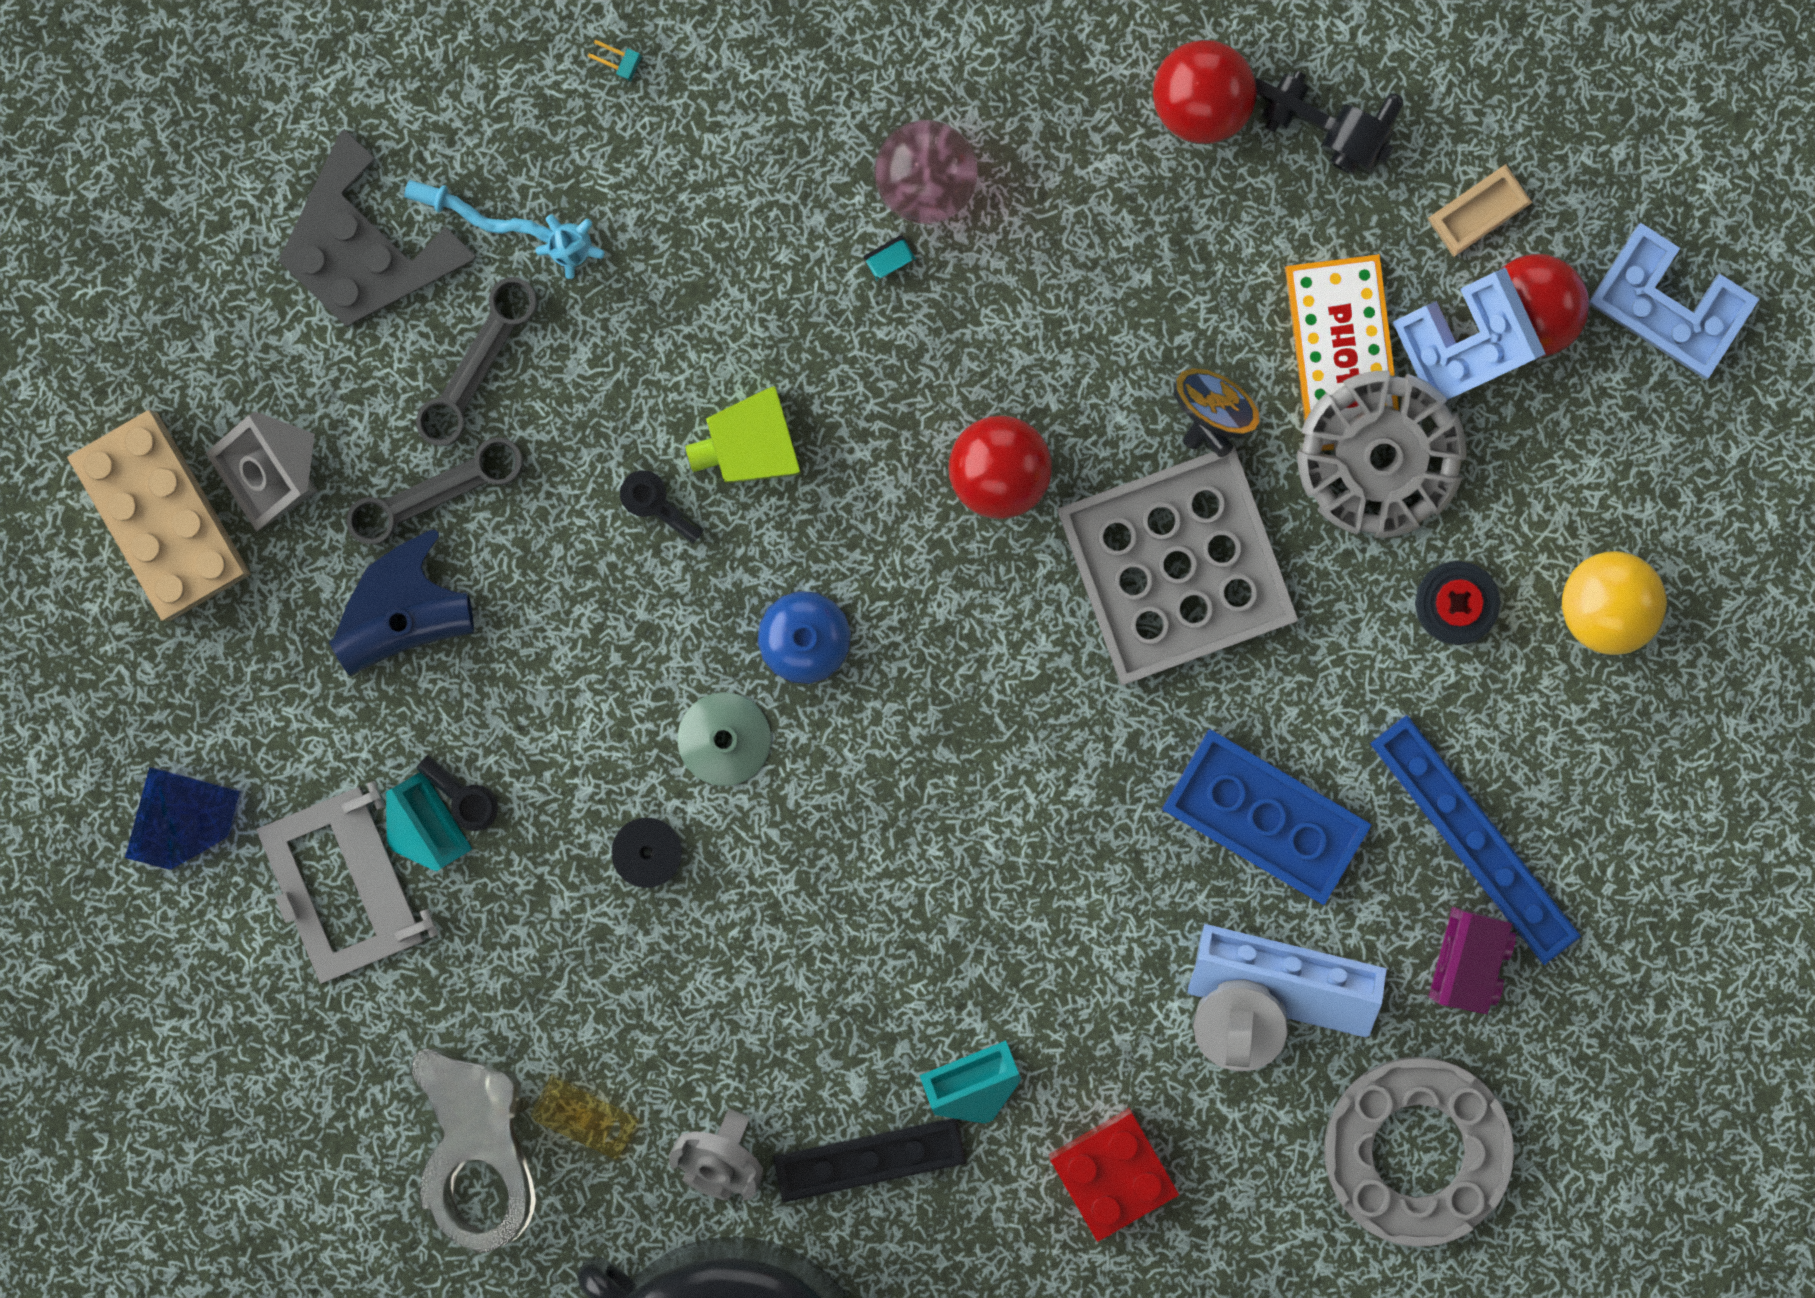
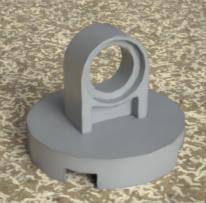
[1193,979,1288,1072]
[669,1108,763,1201]

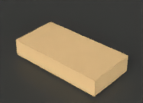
[1427,164,1532,257]

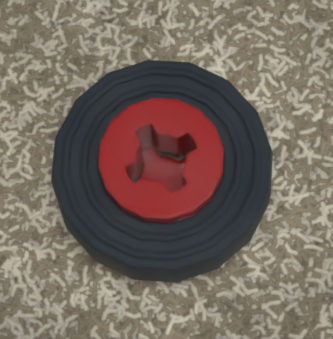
[1415,561,1501,645]

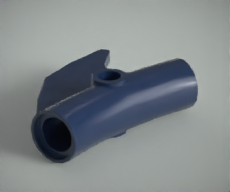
[329,529,474,676]

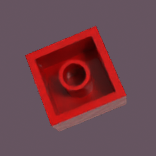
[1048,1108,1179,1242]

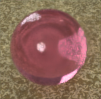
[874,120,978,224]

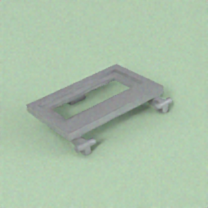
[256,781,439,984]

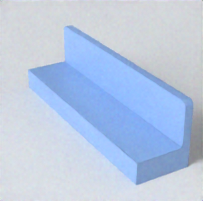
[1187,924,1387,1037]

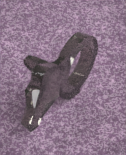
[411,1048,536,1253]

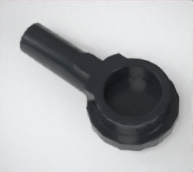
[620,470,705,544]
[416,755,499,831]

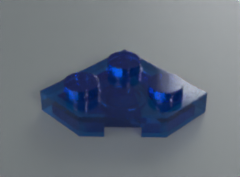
[125,767,243,870]

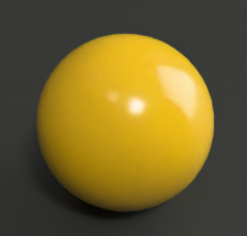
[1562,551,1667,655]

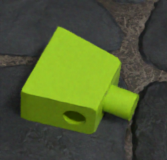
[685,386,801,483]

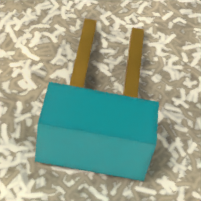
[588,40,643,82]

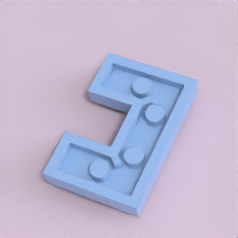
[1589,223,1759,379]
[1393,267,1545,400]

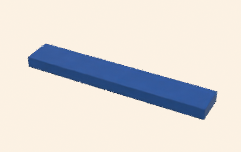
[1369,715,1581,965]

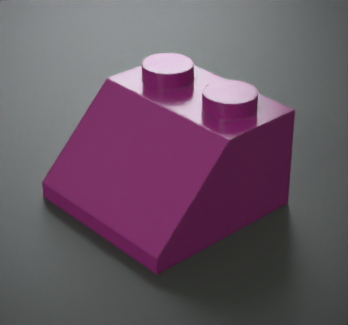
[1428,906,1516,1015]

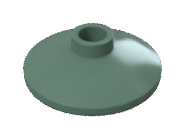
[678,692,771,786]

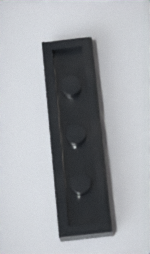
[773,1118,966,1203]

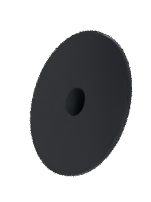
[611,817,682,888]

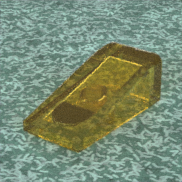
[530,1074,639,1160]

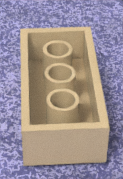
[67,410,251,621]

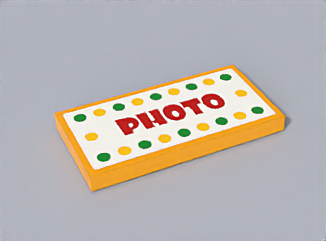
[1285,254,1399,451]

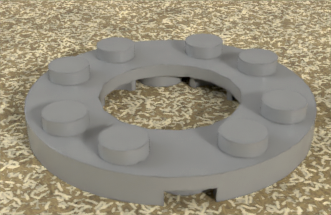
[1324,1057,1514,1247]

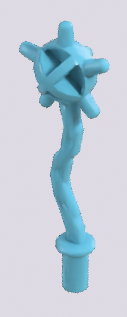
[404,180,605,279]

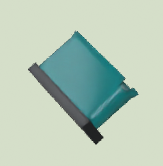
[863,234,917,282]

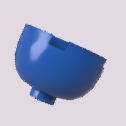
[757,591,851,684]

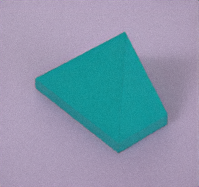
[386,772,472,872]
[919,1040,1022,1124]

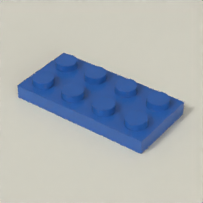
[1161,729,1372,905]

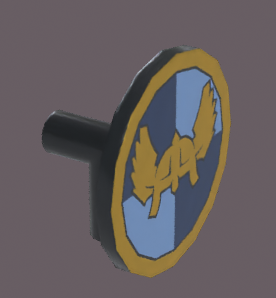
[1173,368,1260,457]

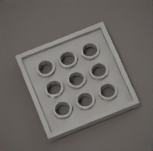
[1056,444,1298,686]

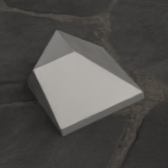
[206,411,318,532]

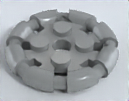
[1297,371,1467,538]

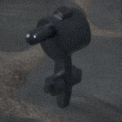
[1255,70,1404,175]

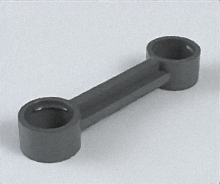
[416,277,538,446]
[347,437,524,545]

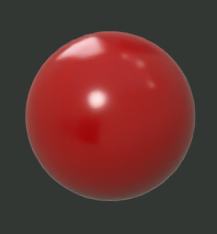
[1153,40,1257,144]
[1500,254,1589,357]
[948,415,1052,519]

